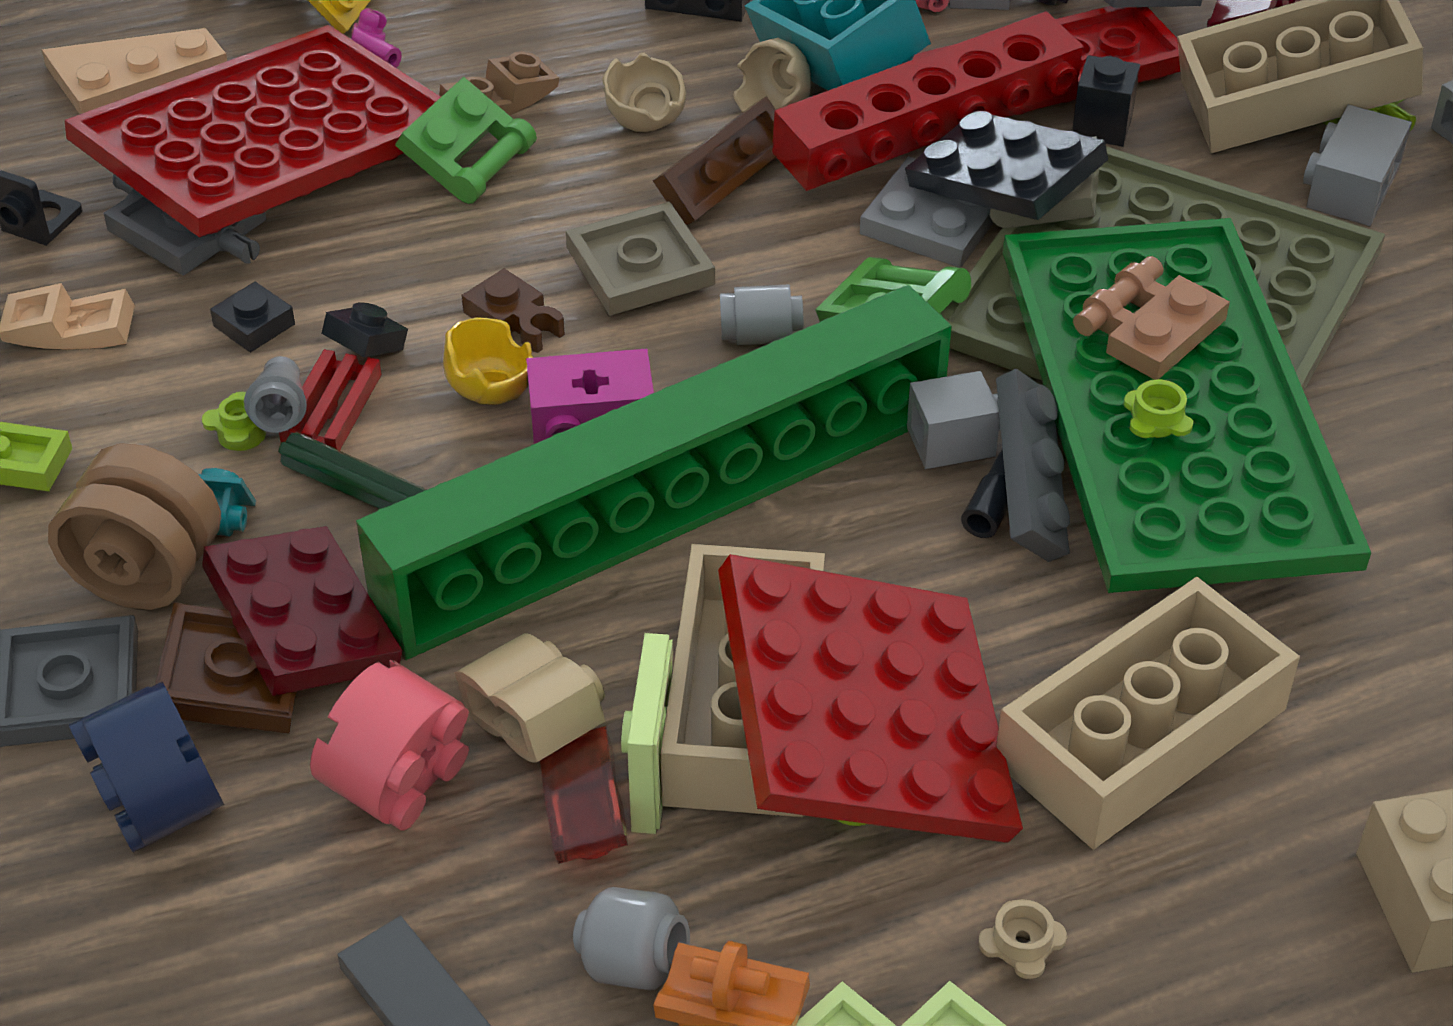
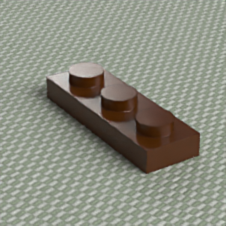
[653,96,776,225]

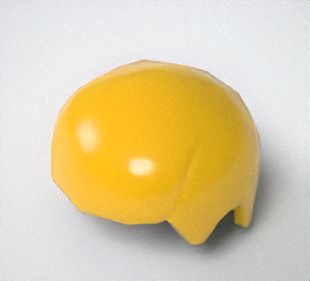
[443,317,533,405]

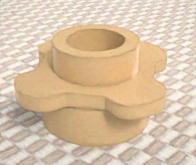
[978,899,1067,979]

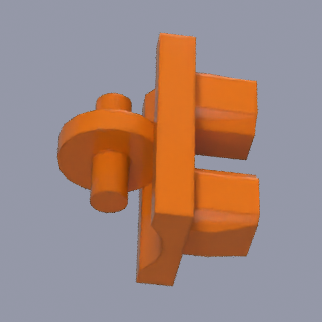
[653,941,810,1026]

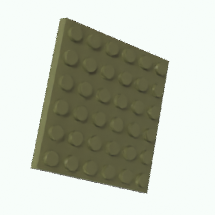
[940,146,1385,391]

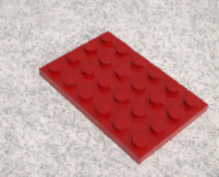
[65,25,441,238]

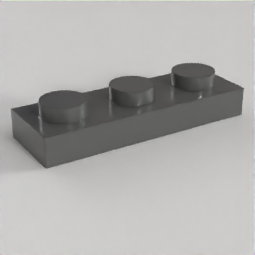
[996,369,1070,562]

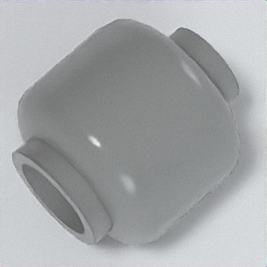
[573,887,690,990]

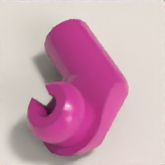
[351,8,402,68]

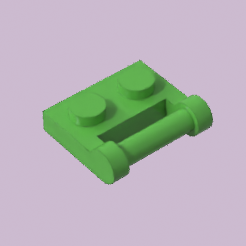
[395,77,537,204]
[815,257,971,322]

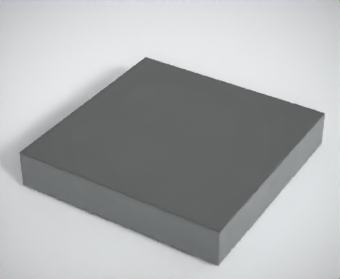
[0,615,138,747]

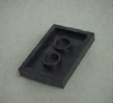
[905,111,1109,220]

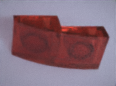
[540,726,628,864]

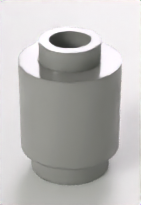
[720,284,804,345]

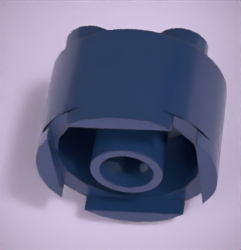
[69,681,224,853]

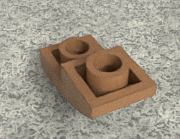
[439,51,559,116]

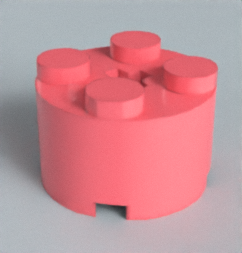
[310,660,469,831]

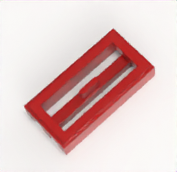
[279,349,382,451]

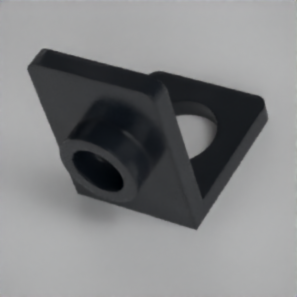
[0,170,83,246]

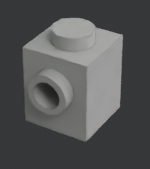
[907,371,1001,469]

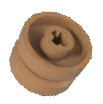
[48,443,221,610]

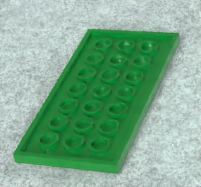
[1003,218,1371,593]

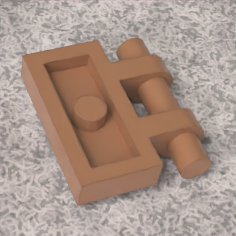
[1073,256,1230,380]

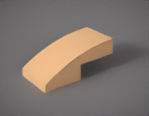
[0,283,135,350]

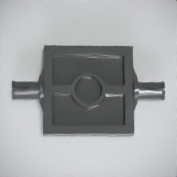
[104,175,267,276]

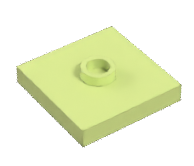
[621,633,673,834]

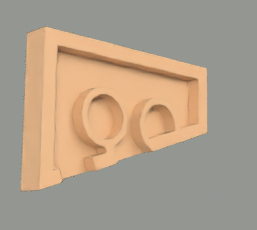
[42,28,227,114]

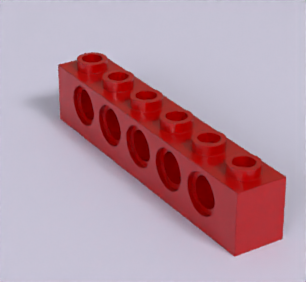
[772,11,1084,191]

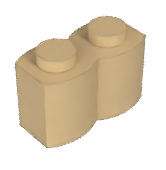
[454,633,605,763]

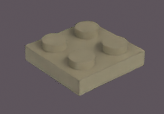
[566,201,715,316]

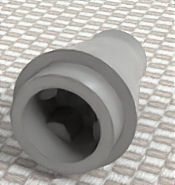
[244,356,307,433]

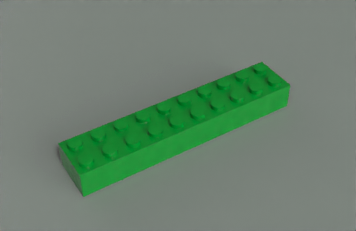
[356,284,952,660]

